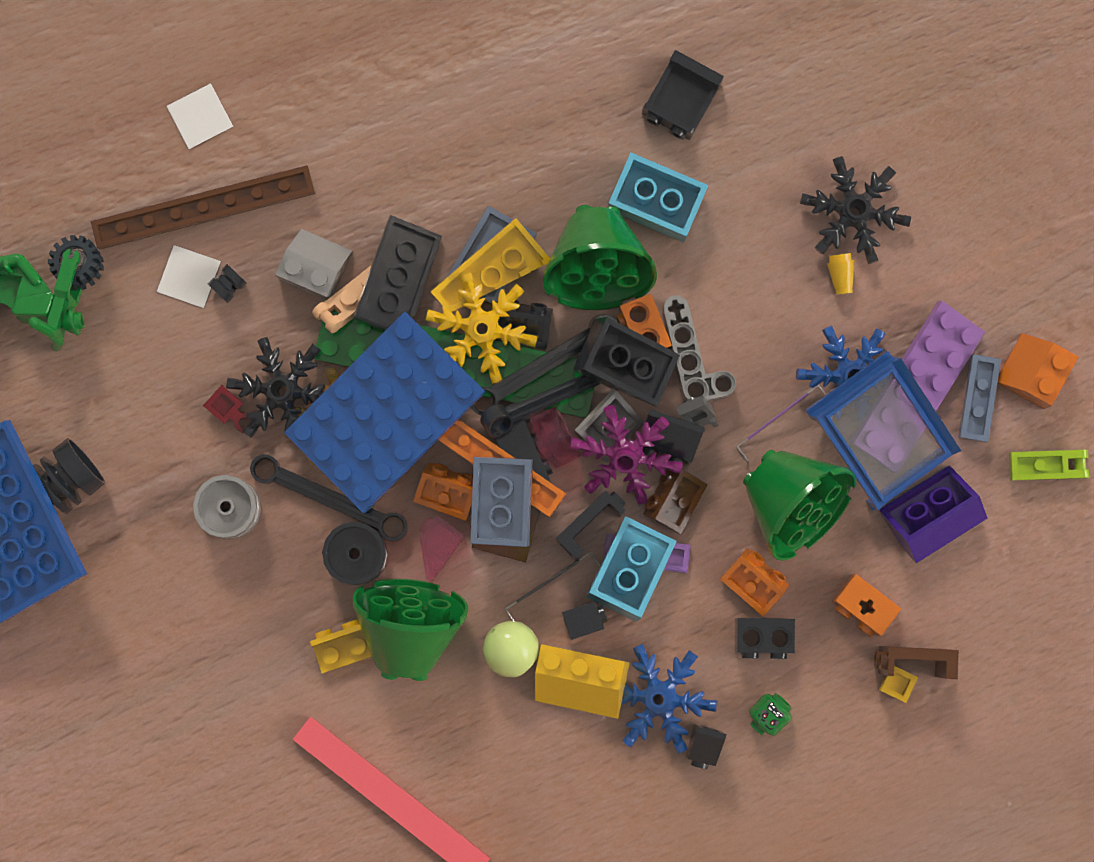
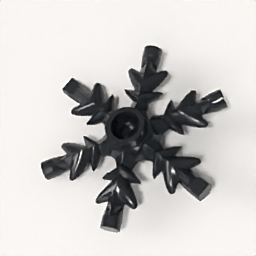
[800,156,911,264]
[226,337,325,438]

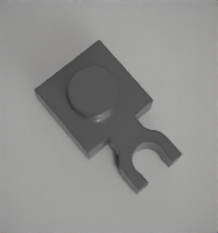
[677,396,718,432]

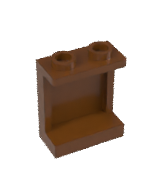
[874,646,959,679]

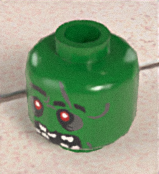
[749,693,792,736]

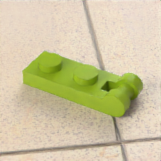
[1009,450,1090,481]

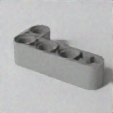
[662,295,736,402]

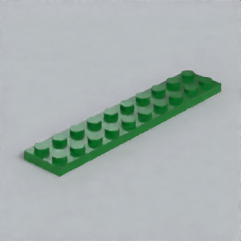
[314,310,594,419]

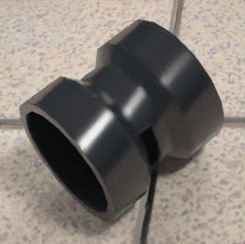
[207,264,247,303]

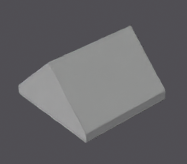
[574,388,644,463]

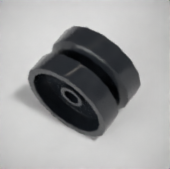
[322,522,388,586]

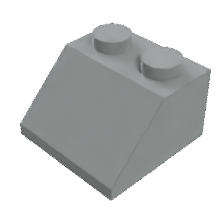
[275,229,353,300]

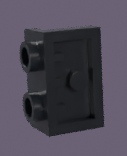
[494,300,553,349]

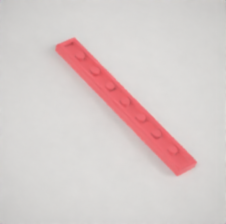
[293,716,491,862]

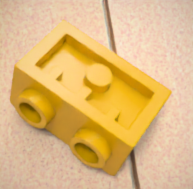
[309,619,372,673]

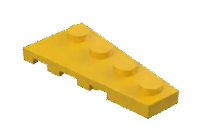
[430,218,550,312]

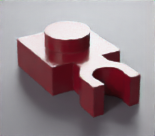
[203,385,253,434]

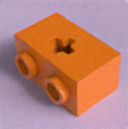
[832,574,902,637]

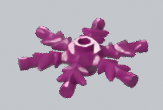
[570,405,683,505]

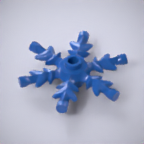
[796,325,891,424]
[621,644,717,754]

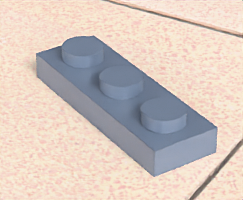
[958,354,1001,443]

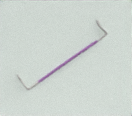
[737,385,827,461]

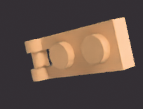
[312,266,371,333]

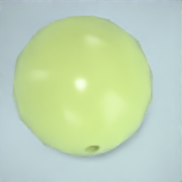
[483,621,539,677]

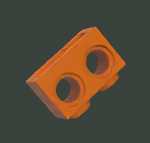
[616,294,672,349]

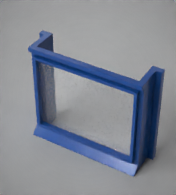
[805,351,962,511]

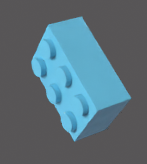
[608,152,708,242]

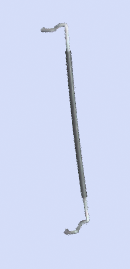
[505,552,600,621]

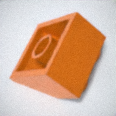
[997,333,1079,409]

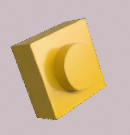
[879,666,918,703]

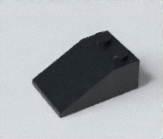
[573,317,680,406]

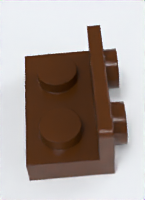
[643,469,708,534]

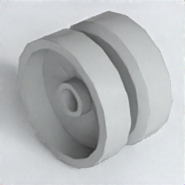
[193,475,262,539]

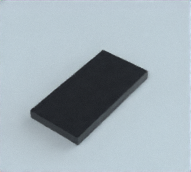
[353,215,442,331]

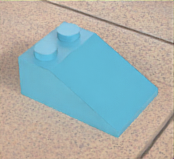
[586,516,677,622]

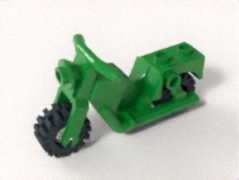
[0,235,104,352]

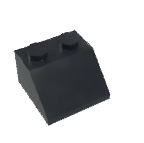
[641,409,705,467]

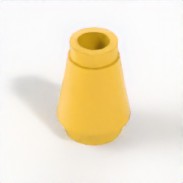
[827,253,855,294]

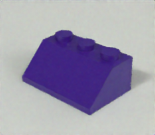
[879,465,988,563]

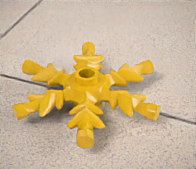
[426,273,537,384]

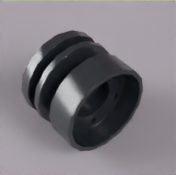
[33,438,106,514]

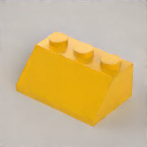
[535,644,630,719]

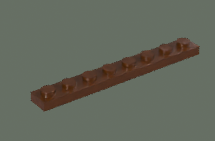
[90,165,315,250]

